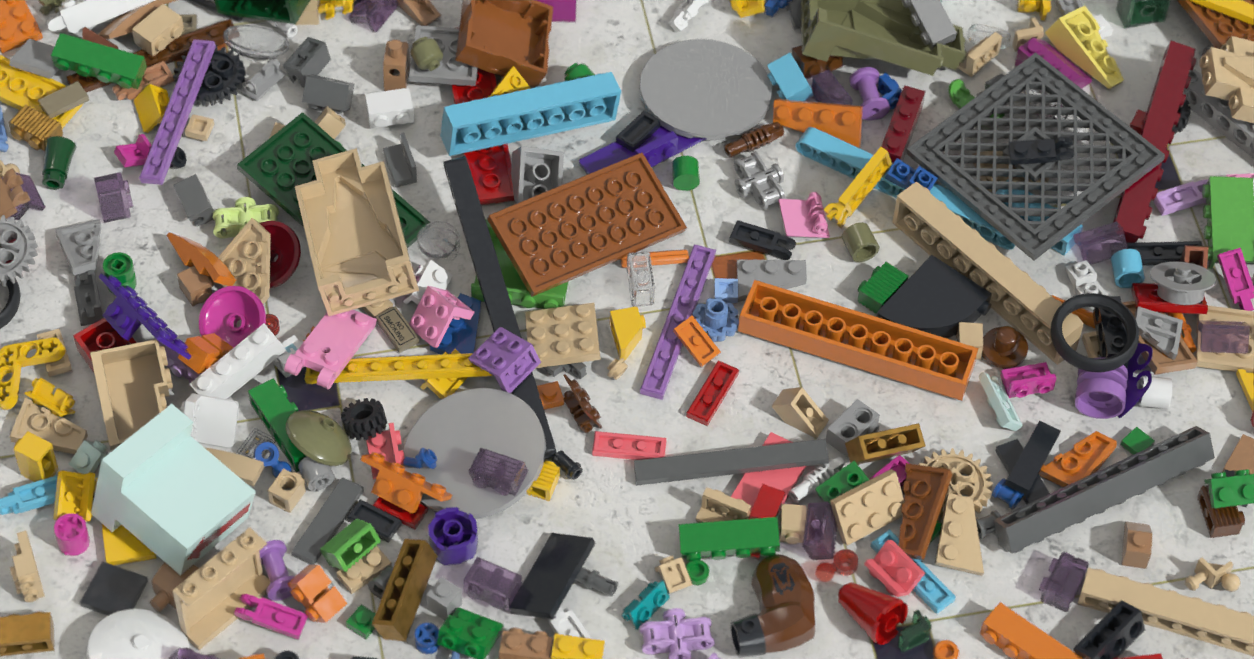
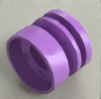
[1075,358,1128,419]

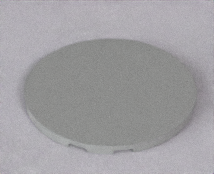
[640,39,772,140]
[403,388,546,519]

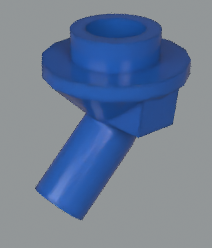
[404,448,437,469]

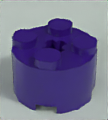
[428,507,478,566]

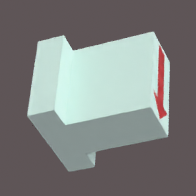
[91,404,256,575]

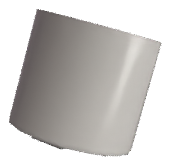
[298,456,335,492]

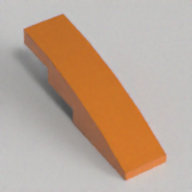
[167,232,236,286]

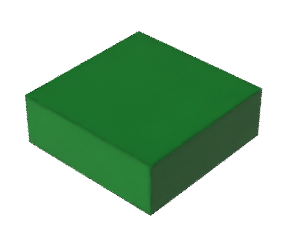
[1120,426,1155,455]

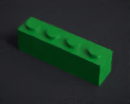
[51,33,147,89]
[248,378,307,472]
[679,517,780,562]

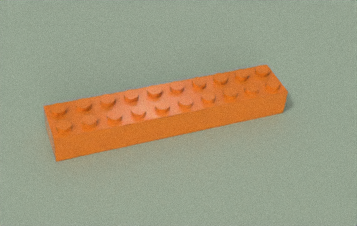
[738,280,979,401]

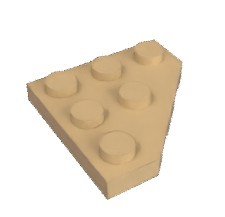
[218,218,271,304]

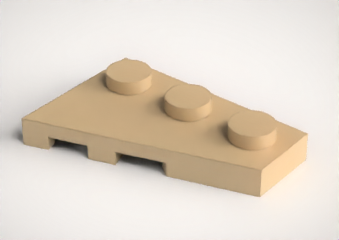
[10,397,88,454]
[934,493,984,576]

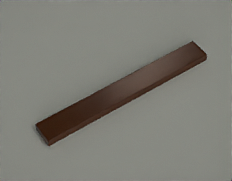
[66,19,239,93]

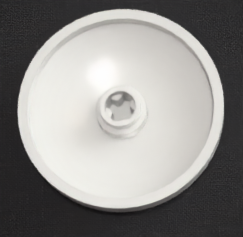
[87,609,190,659]

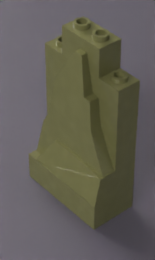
[801,0,967,76]

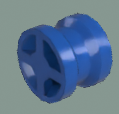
[415,623,440,654]

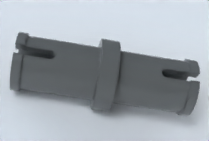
[575,567,618,597]

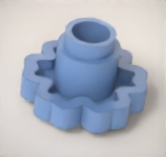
[693,298,739,342]

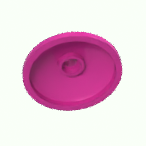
[199,286,266,347]

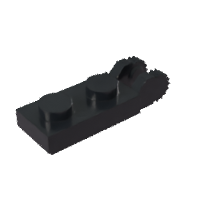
[1008,137,1074,165]
[729,220,796,260]

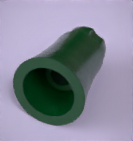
[42,136,76,190]

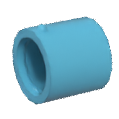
[1111,249,1145,288]

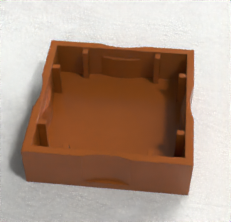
[456,0,553,87]

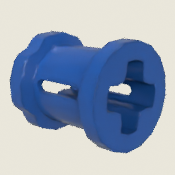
[992,478,1024,510]

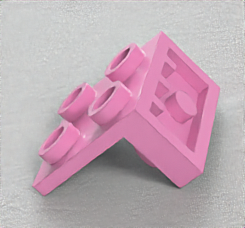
[409,286,474,348]

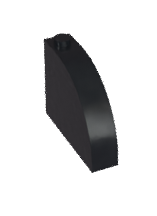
[876,255,992,338]

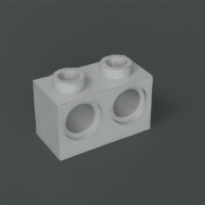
[826,399,880,457]

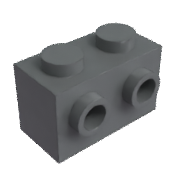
[302,74,355,114]

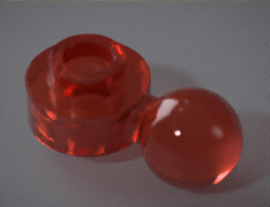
[815,549,858,582]

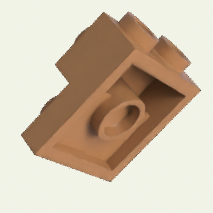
[499,628,553,659]

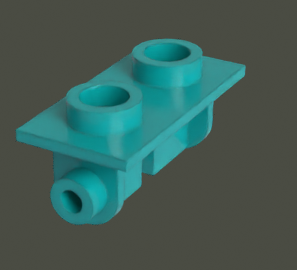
[621,580,670,630]

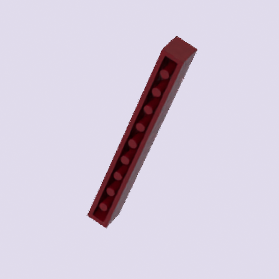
[1108,40,1197,243]

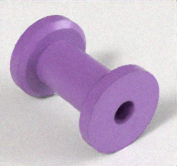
[849,67,890,121]
[259,540,295,601]

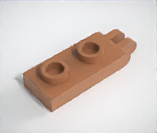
[112,61,174,100]

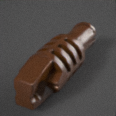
[724,122,784,158]

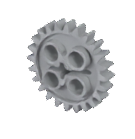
[0,215,38,286]

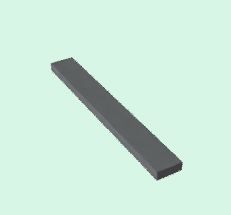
[634,439,829,486]

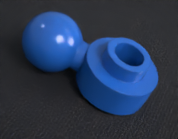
[253,442,292,478]

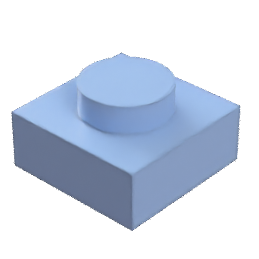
[714,278,738,303]

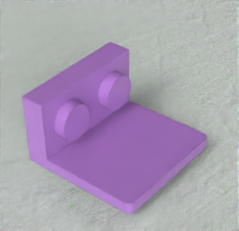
[469,327,541,393]

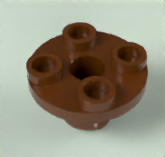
[981,326,1028,369]

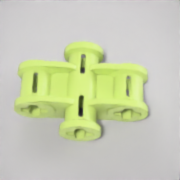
[213,197,279,238]

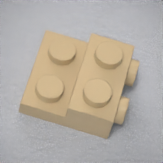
[10,530,45,602]

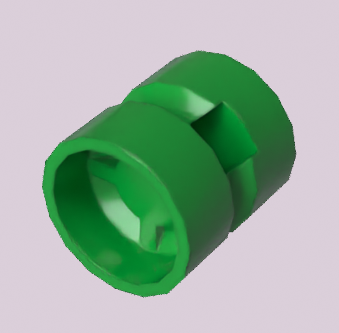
[103,252,137,295]

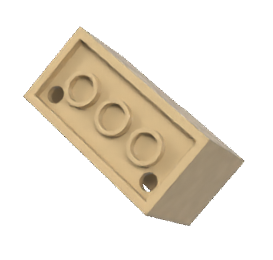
[90,339,173,452]

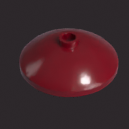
[260,221,301,289]

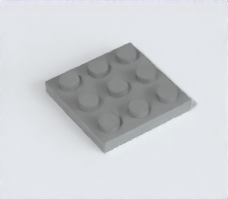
[409,25,478,86]

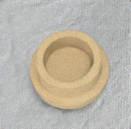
[607,358,628,380]

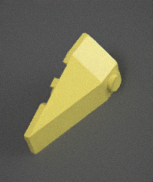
[1045,6,1124,89]

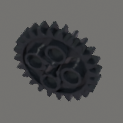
[173,45,246,106]

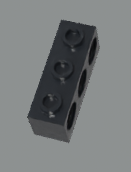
[1093,296,1130,368]
[1073,600,1145,659]

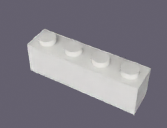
[190,324,286,399]

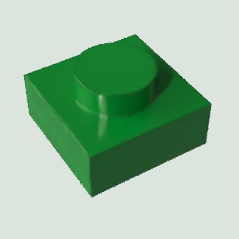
[346,604,376,639]

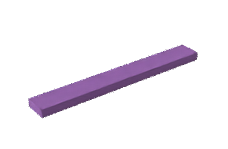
[139,40,216,185]
[640,244,716,400]

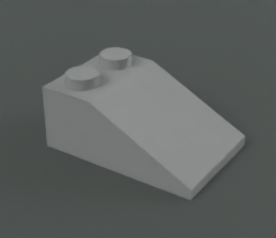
[511,146,564,204]

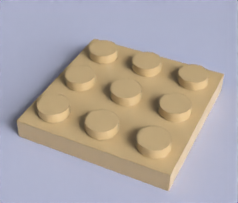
[525,303,601,368]
[1196,306,1254,373]

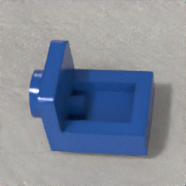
[877,73,902,109]

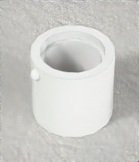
[1138,376,1172,409]

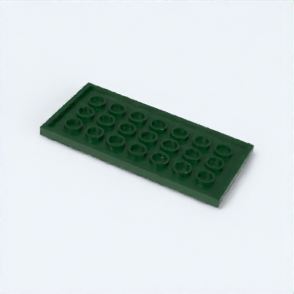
[237,112,432,248]

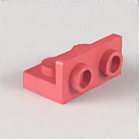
[366,423,405,479]
[864,540,925,597]

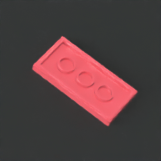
[731,432,807,515]

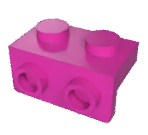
[1000,362,1057,398]

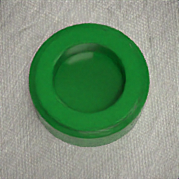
[685,560,709,585]

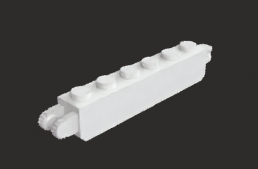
[46,0,155,34]

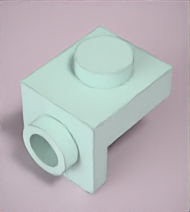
[69,440,109,474]

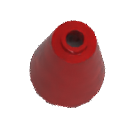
[838,582,908,645]

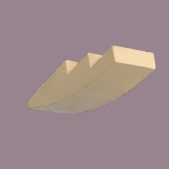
[204,447,264,486]

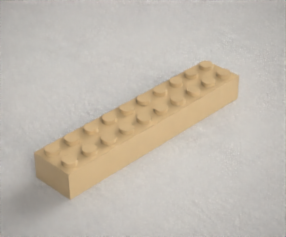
[893,181,1084,365]

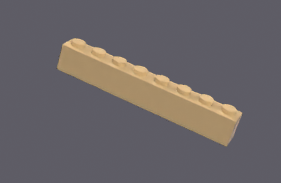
[1078,567,1254,656]

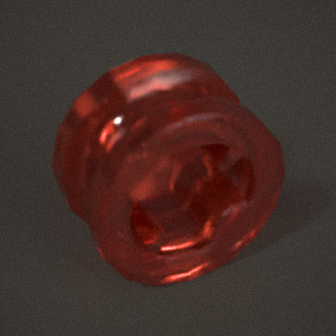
[265,314,280,336]

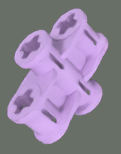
[639,608,715,659]

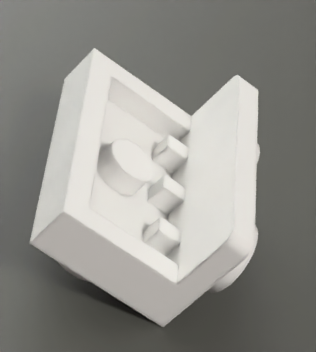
[402,260,453,305]

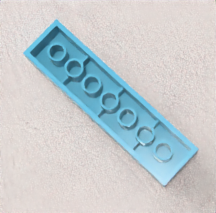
[440,72,621,156]

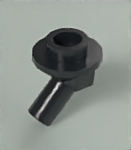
[170,147,187,169]

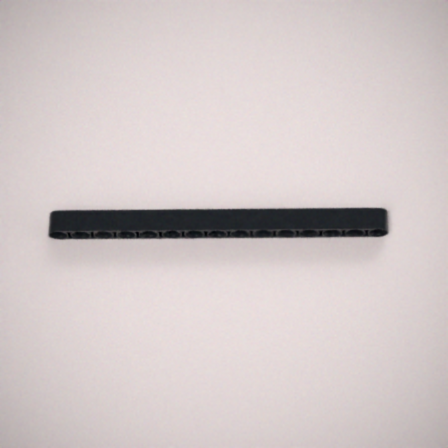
[443,156,557,460]

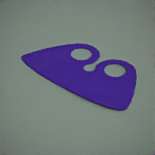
[1118,343,1153,418]

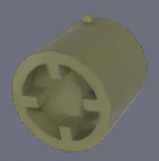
[842,222,880,262]

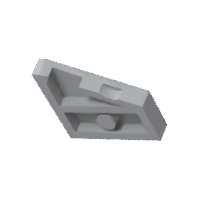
[1135,306,1183,360]

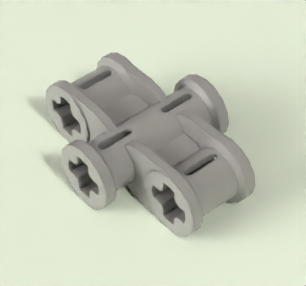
[734,151,785,210]

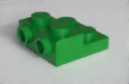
[437,607,504,659]

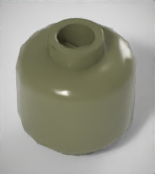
[410,37,443,71]

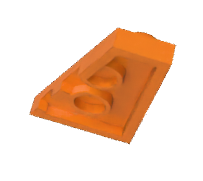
[1039,431,1117,487]

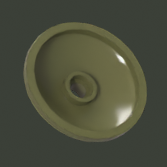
[286,410,352,466]

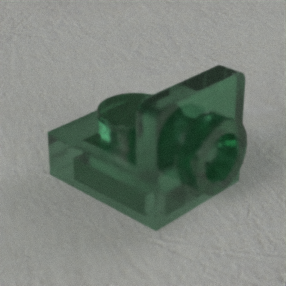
[898,610,932,652]

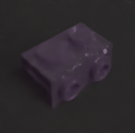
[348,0,399,32]

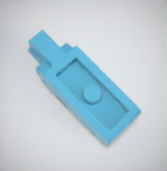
[0,475,58,515]

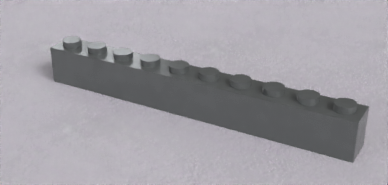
[993,426,1215,553]

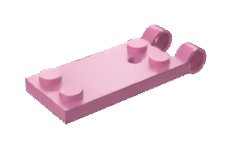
[284,310,377,389]

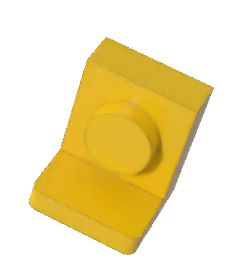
[1017,0,1051,21]

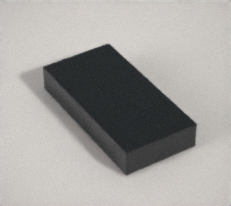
[616,111,661,152]
[347,499,402,543]

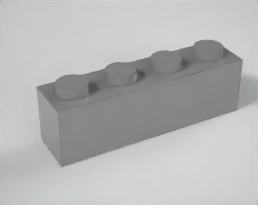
[901,0,957,50]

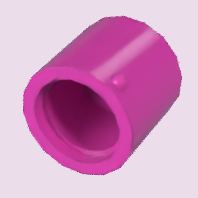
[54,513,90,556]

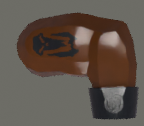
[730,554,815,657]

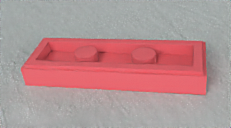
[592,431,667,460]

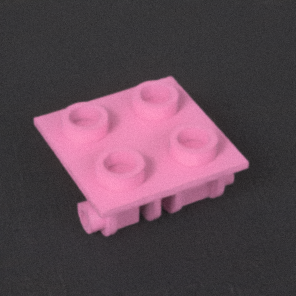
[778,192,830,238]

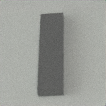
[292,477,364,564]

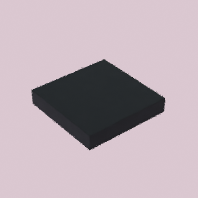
[80,561,148,616]

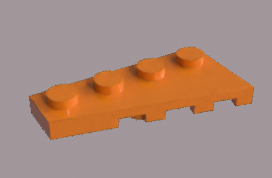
[773,99,863,148]

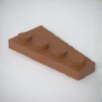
[899,463,953,560]

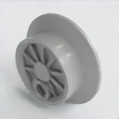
[1150,262,1216,305]

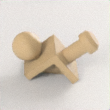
[1185,557,1240,592]

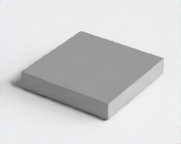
[10,39,59,79]

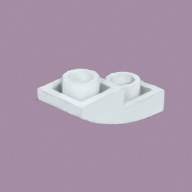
[1066,260,1107,308]

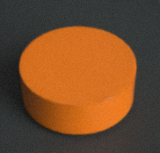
[933,640,959,659]

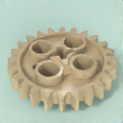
[918,448,993,520]

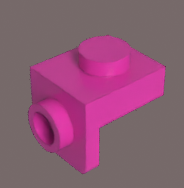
[114,134,152,167]

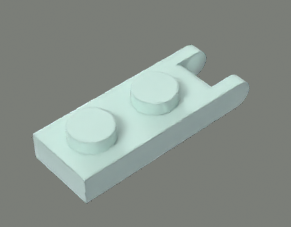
[979,372,1023,431]

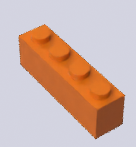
[980,602,1083,659]

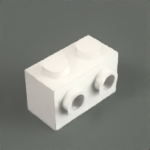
[365,88,414,128]

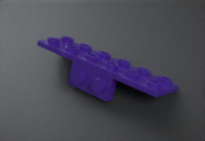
[579,126,706,174]
[98,273,192,360]

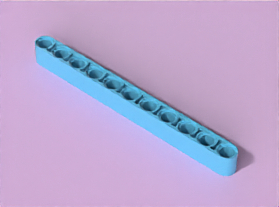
[795,127,1015,250]

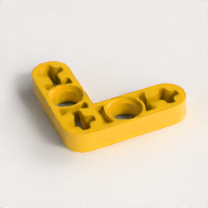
[0,337,66,410]

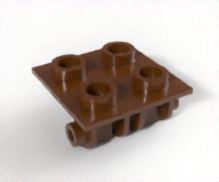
[563,374,602,433]

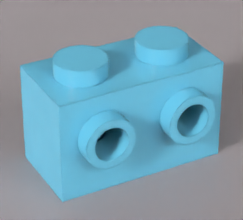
[767,53,814,101]

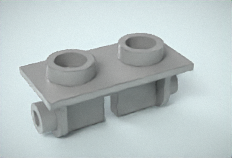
[240,58,286,101]

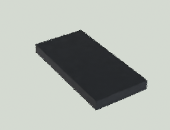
[509,533,596,619]

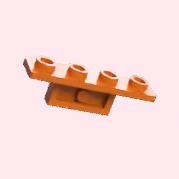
[360,452,452,513]

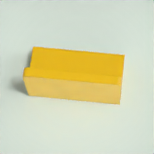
[134,84,170,133]

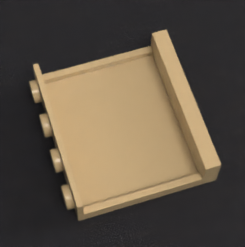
[172,527,271,650]

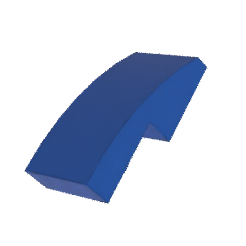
[884,158,938,191]

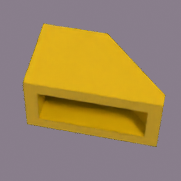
[609,306,646,360]

